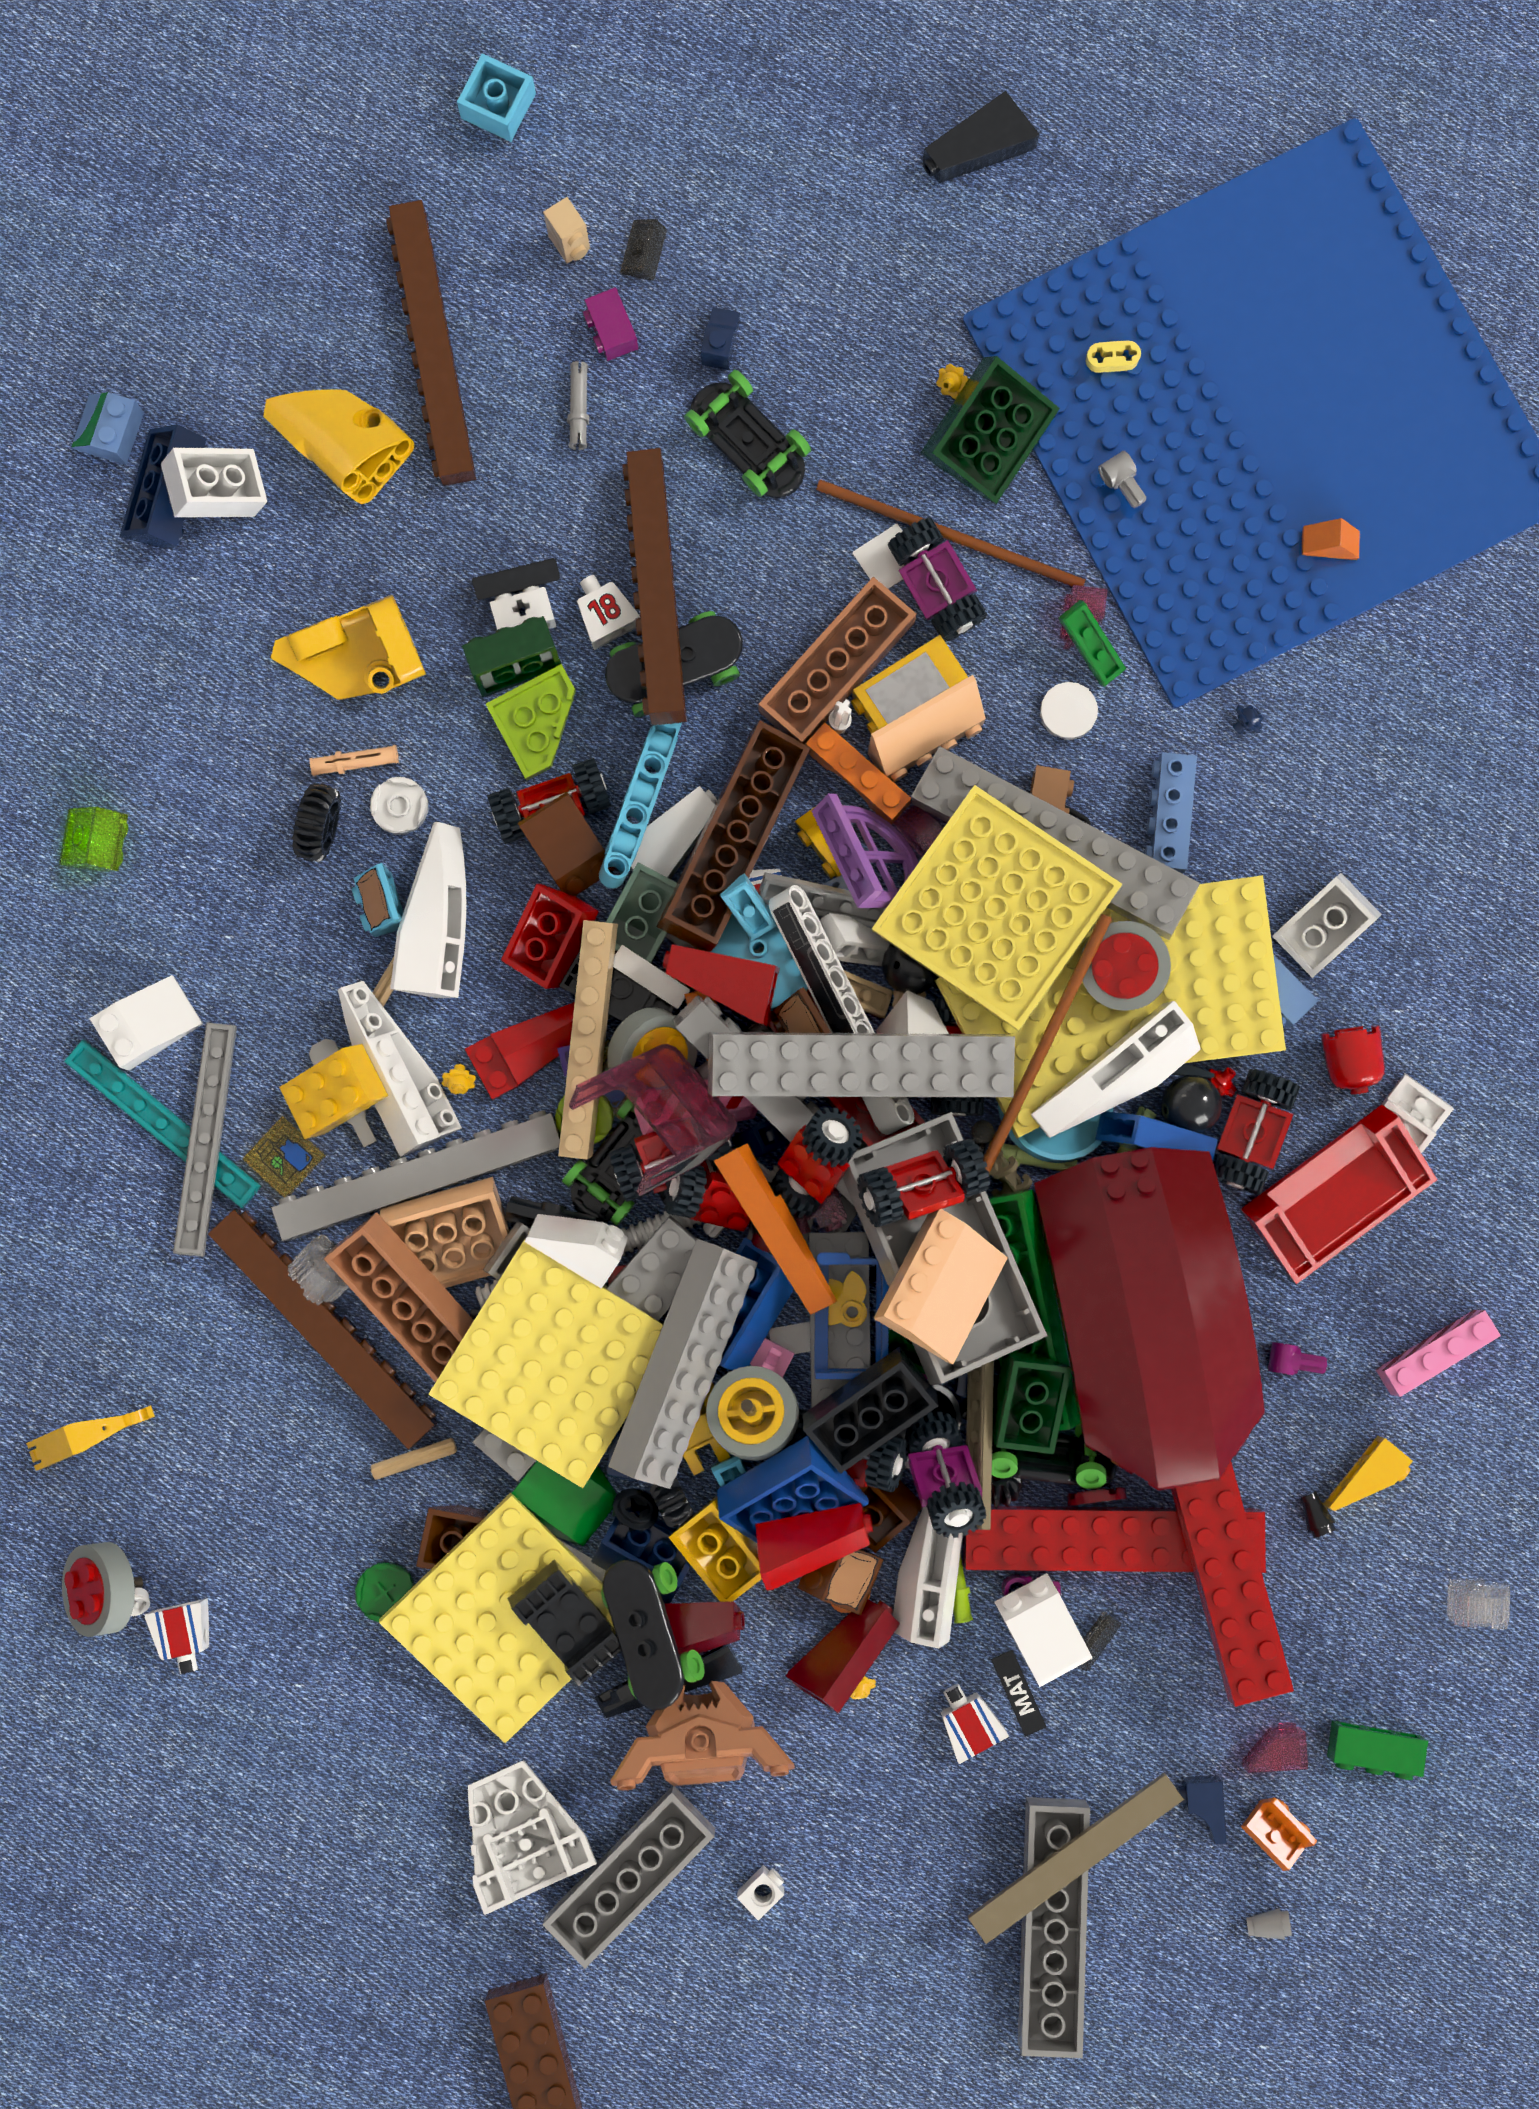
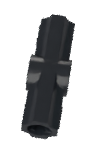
[505,1196,597,1227]

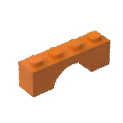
[805,722,911,825]

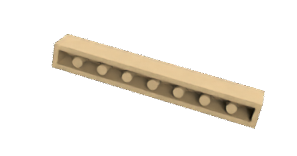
[558,920,618,1160]

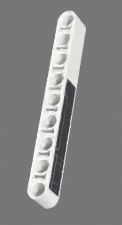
[769,885,914,1135]

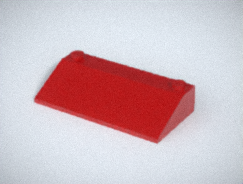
[1241,1105,1437,1284]

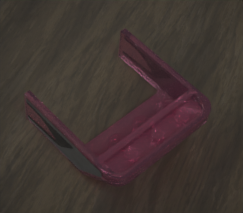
[569,1044,737,1196]

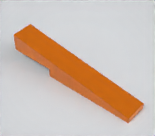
[714,1143,837,1315]

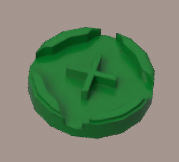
[355,1562,415,1622]

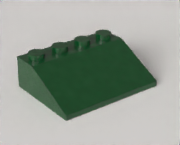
[920,356,1060,504]

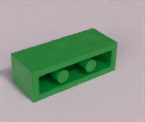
[1327,1720,1428,1780]

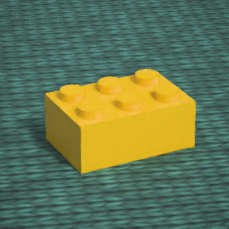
[279,1044,388,1139]

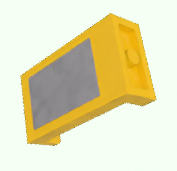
[851,635,968,734]

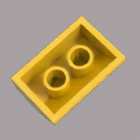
[669,1496,762,1602]

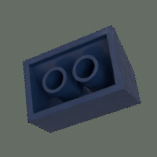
[591,1507,691,1604]

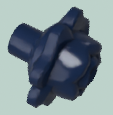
[1233,705,1263,734]

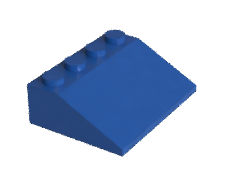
[717,1436,869,1543]

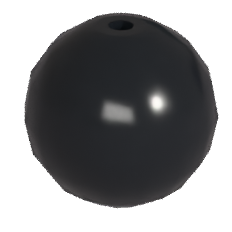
[882,944,939,994]
[1161,1075,1222,1134]

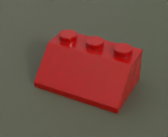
[501,883,599,989]

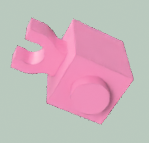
[750,1338,795,1378]

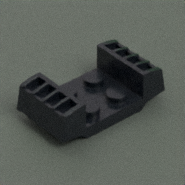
[559,950,674,1022]
[507,1559,621,1686]

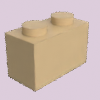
[543,197,590,264]

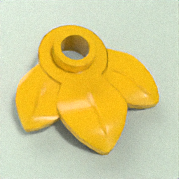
[814,1271,867,1327]

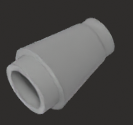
[1246,1908,1292,1940]

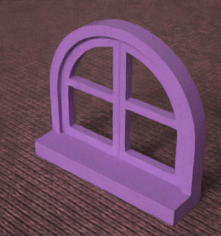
[812,793,918,908]

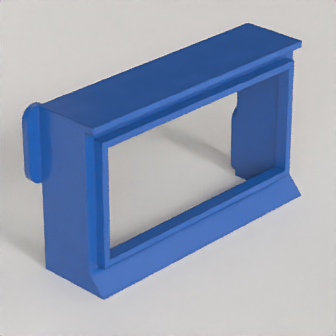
[814,1252,889,1379]

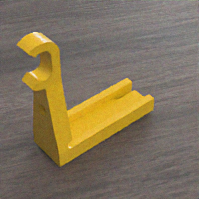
[26,1405,155,1471]

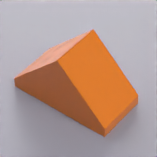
[1302,518,1360,560]

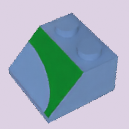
[71,392,144,465]

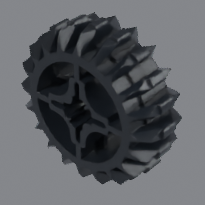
[292,783,341,862]

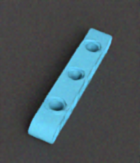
[599,722,682,889]

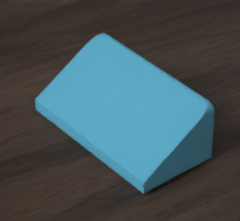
[720,873,777,941]

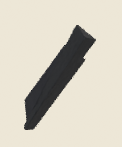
[595,1644,743,1718]

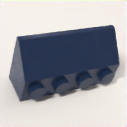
[119,424,207,548]

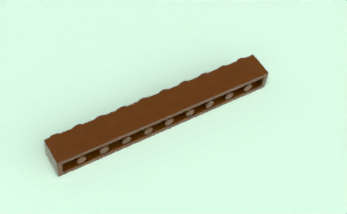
[386,200,477,486]
[622,448,687,726]
[208,1210,438,1450]

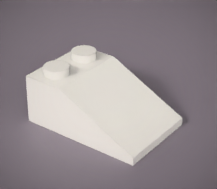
[1272,873,1382,978]
[89,975,203,1071]
[524,1214,628,1289]

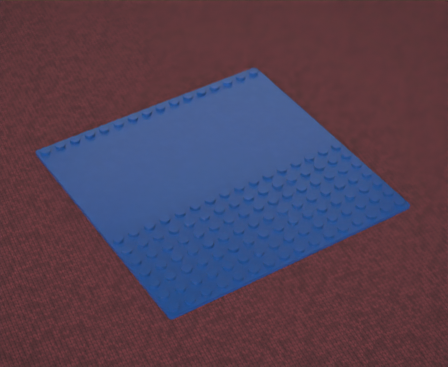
[963,118,1539,708]

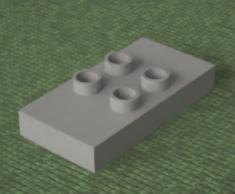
[842,1112,1047,1385]

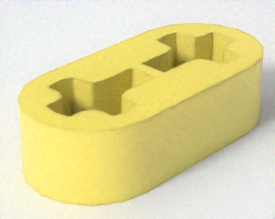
[1085,341,1141,373]

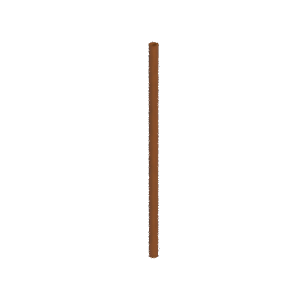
[816,479,1086,590]
[983,914,1112,1173]

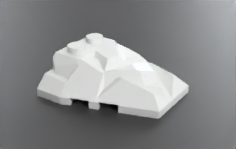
[468,1760,597,1915]

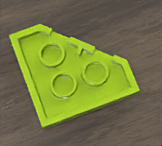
[486,664,576,781]

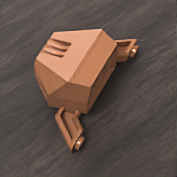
[610,1681,795,1791]

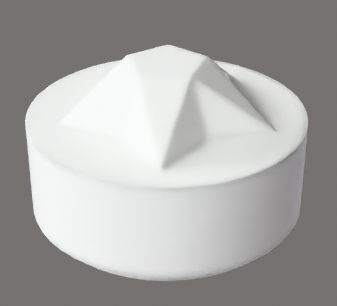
[131,1588,150,1616]

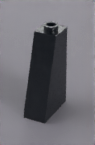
[922,91,1040,183]

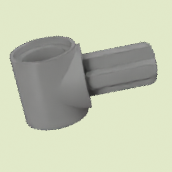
[1098,451,1146,508]

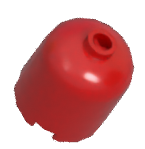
[1320,1025,1385,1095]

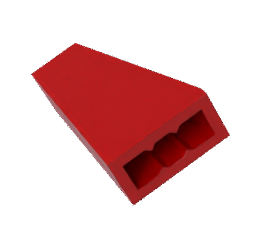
[663,944,780,1026]
[755,1503,873,1591]

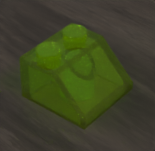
[59,806,128,872]

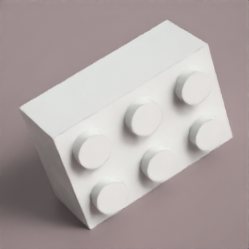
[161,448,267,517]

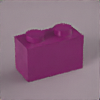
[582,287,638,361]

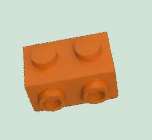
[1241,1797,1317,1871]

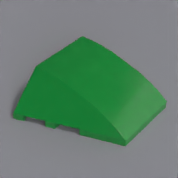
[512,1461,617,1546]

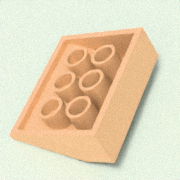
[867,675,986,782]
[379,1177,510,1288]
[873,1209,1008,1365]

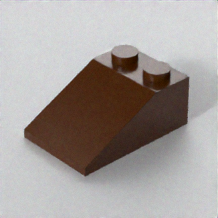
[517,792,616,896]

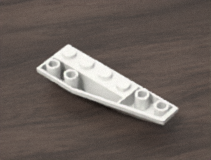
[390,822,466,998]
[338,981,462,1157]
[1030,1001,1201,1138]
[893,1507,963,1649]

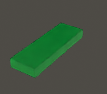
[1058,600,1126,687]

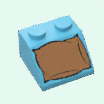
[352,863,403,937]

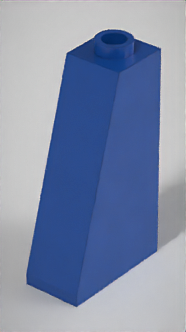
[1095,1111,1218,1161]

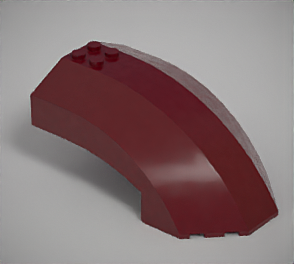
[1034,1147,1265,1491]

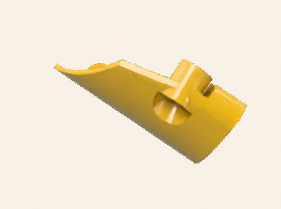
[263,389,414,504]
[271,594,426,700]

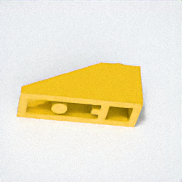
[1323,1436,1413,1511]

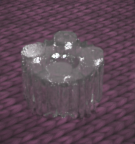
[288,1234,349,1305]
[1447,1578,1510,1630]

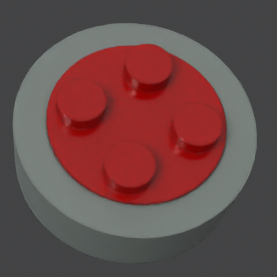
[1081,921,1171,1011]
[62,1542,143,1637]

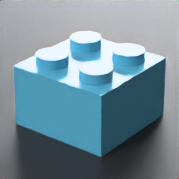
[457,53,536,142]

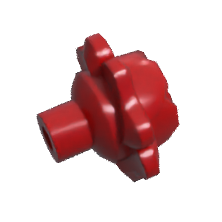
[1207,1067,1237,1097]

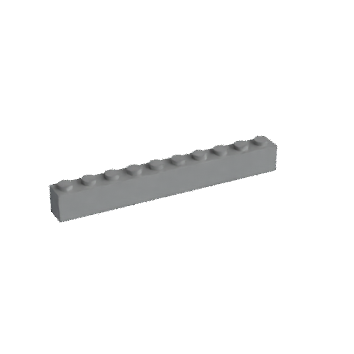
[271,1110,560,1241]

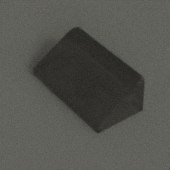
[620,219,667,280]
[1077,1611,1121,1671]

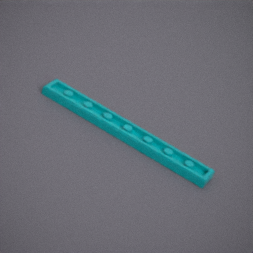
[64,1039,262,1209]

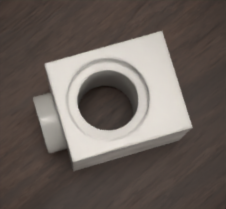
[737,1865,784,1921]

